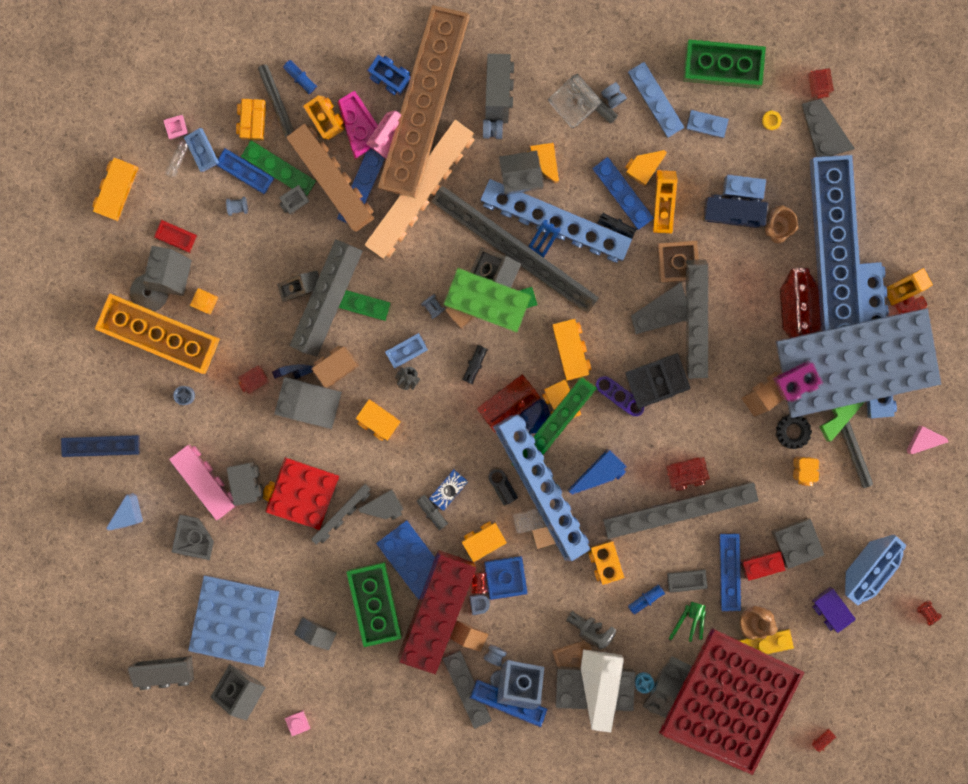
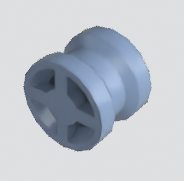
[483,644,507,667]

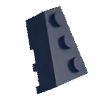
[703,194,768,229]

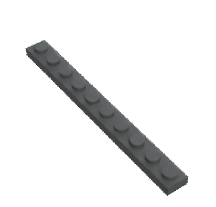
[431,186,599,313]

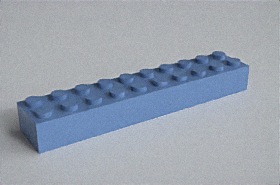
[810,155,864,331]

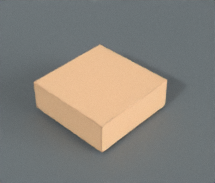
[532,526,556,549]

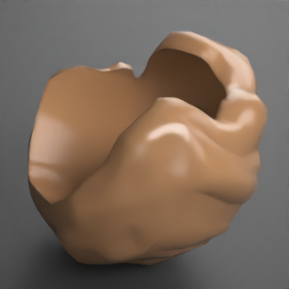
[765,205,798,244]
[739,606,778,640]

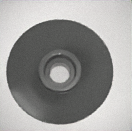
[130,274,168,311]

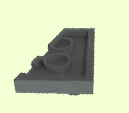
[802,99,855,157]
[631,282,686,334]

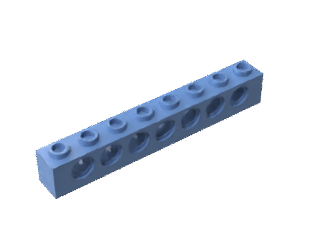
[481,179,632,263]
[860,262,897,418]
[493,415,590,561]

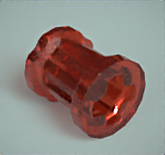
[471,572,488,594]
[916,600,942,626]

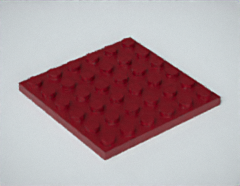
[659,628,805,775]

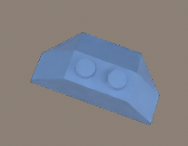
[845,534,906,605]

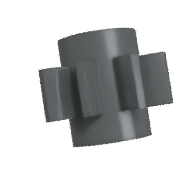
[395,367,420,390]

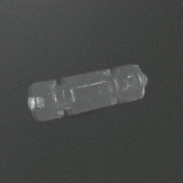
[165,141,189,178]

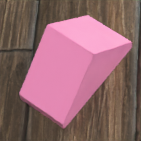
[907,426,948,454]

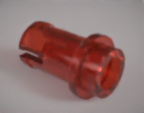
[811,729,837,753]

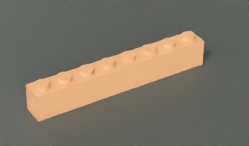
[365,120,475,259]

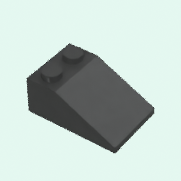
[274,377,342,429]

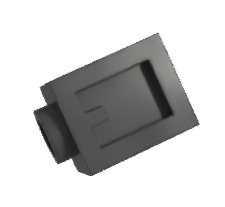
[279,185,310,215]

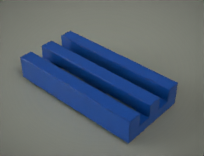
[528,219,561,258]

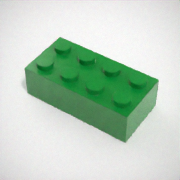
[683,39,766,89]
[346,561,402,647]

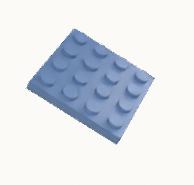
[188,575,280,667]

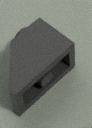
[277,271,319,302]
[358,489,404,520]

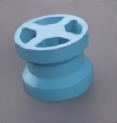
[635,672,654,694]

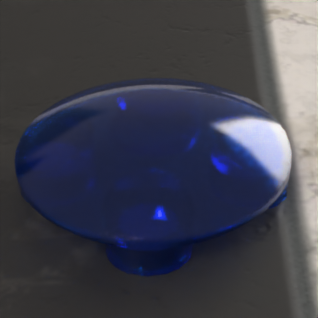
[511,395,550,434]

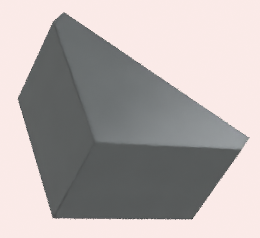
[295,617,337,650]

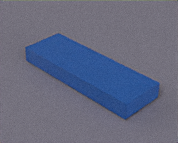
[216,148,275,195]

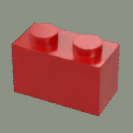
[740,550,786,581]

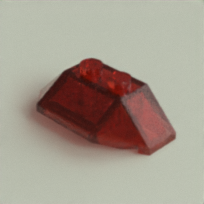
[780,268,821,338]

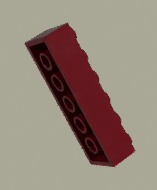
[398,550,477,675]

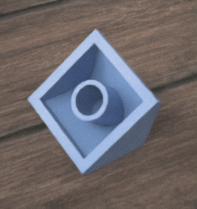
[106,493,143,531]

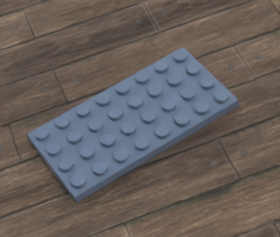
[776,308,941,418]

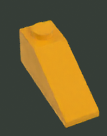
[653,170,677,233]

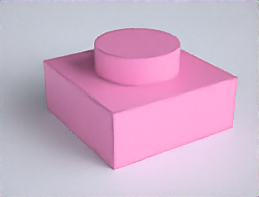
[163,115,188,140]
[285,711,310,736]

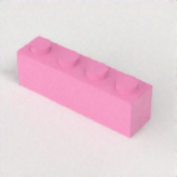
[169,445,236,521]

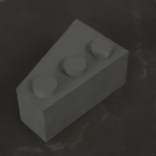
[485,54,514,123]

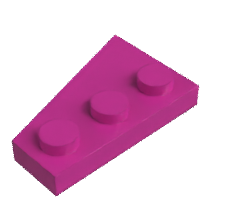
[337,91,378,159]

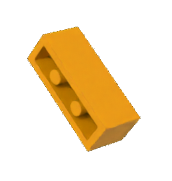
[92,157,138,221]
[552,319,592,381]

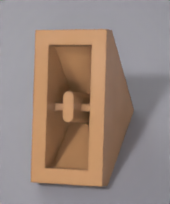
[450,620,489,652]

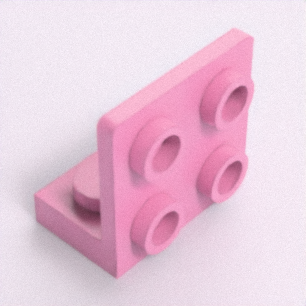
[366,111,401,159]

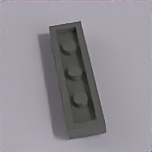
[311,483,371,545]
[443,650,492,729]

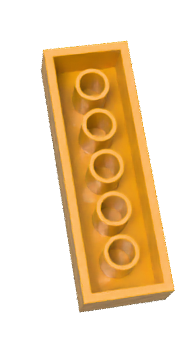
[95,293,220,374]

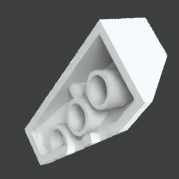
[581,649,623,732]

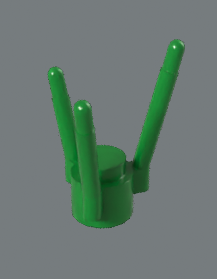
[669,602,706,642]

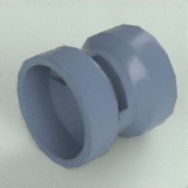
[601,82,627,109]
[483,119,503,139]
[173,386,195,405]

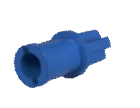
[283,60,317,95]
[628,584,665,614]

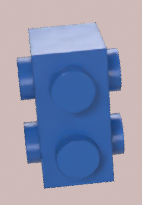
[367,55,411,96]

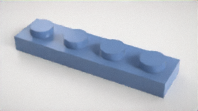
[628,62,684,138]

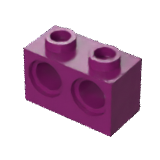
[773,360,822,402]

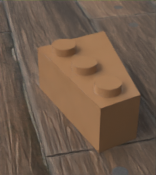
[741,371,784,417]

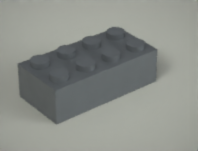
[555,666,635,711]

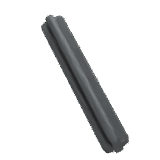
[258,64,294,137]
[841,421,873,488]

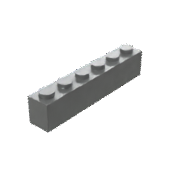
[290,239,363,357]
[686,259,708,379]

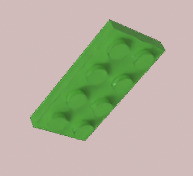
[444,268,531,332]

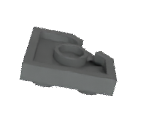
[172,514,214,560]

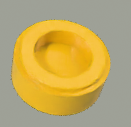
[762,111,782,131]

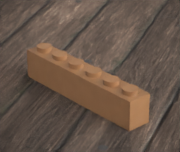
[286,123,375,232]

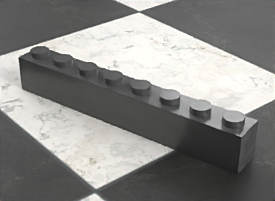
[603,482,759,539]

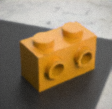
[303,95,345,140]

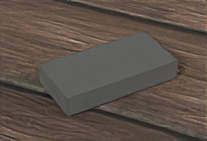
[667,569,708,593]

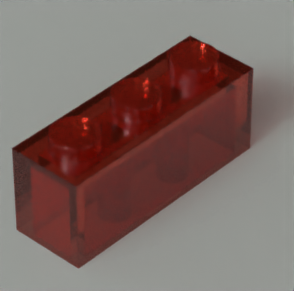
[477,374,541,432]

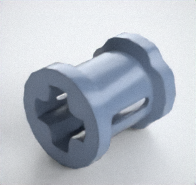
[226,197,248,216]
[421,294,446,320]

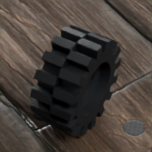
[775,415,812,449]

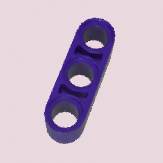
[595,376,644,416]

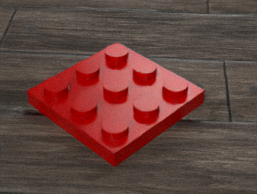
[265,457,339,530]

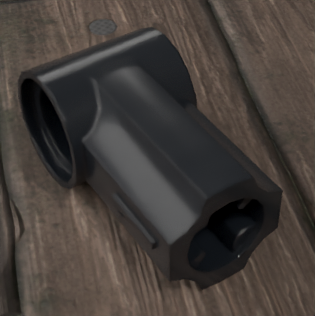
[488,467,518,506]

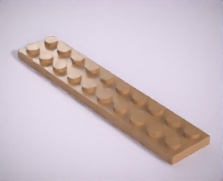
[378,5,470,198]

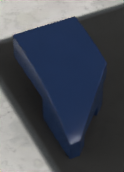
[272,364,314,379]

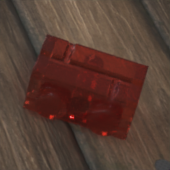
[665,456,710,491]

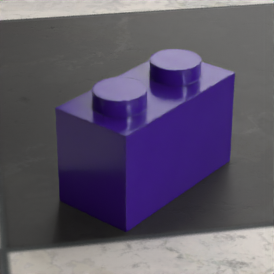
[812,587,856,633]

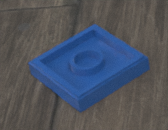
[484,556,528,600]

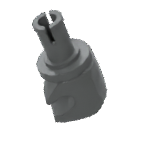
[566,611,616,649]

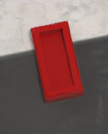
[154,220,197,253]

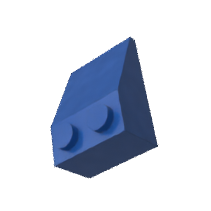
[568,449,627,494]

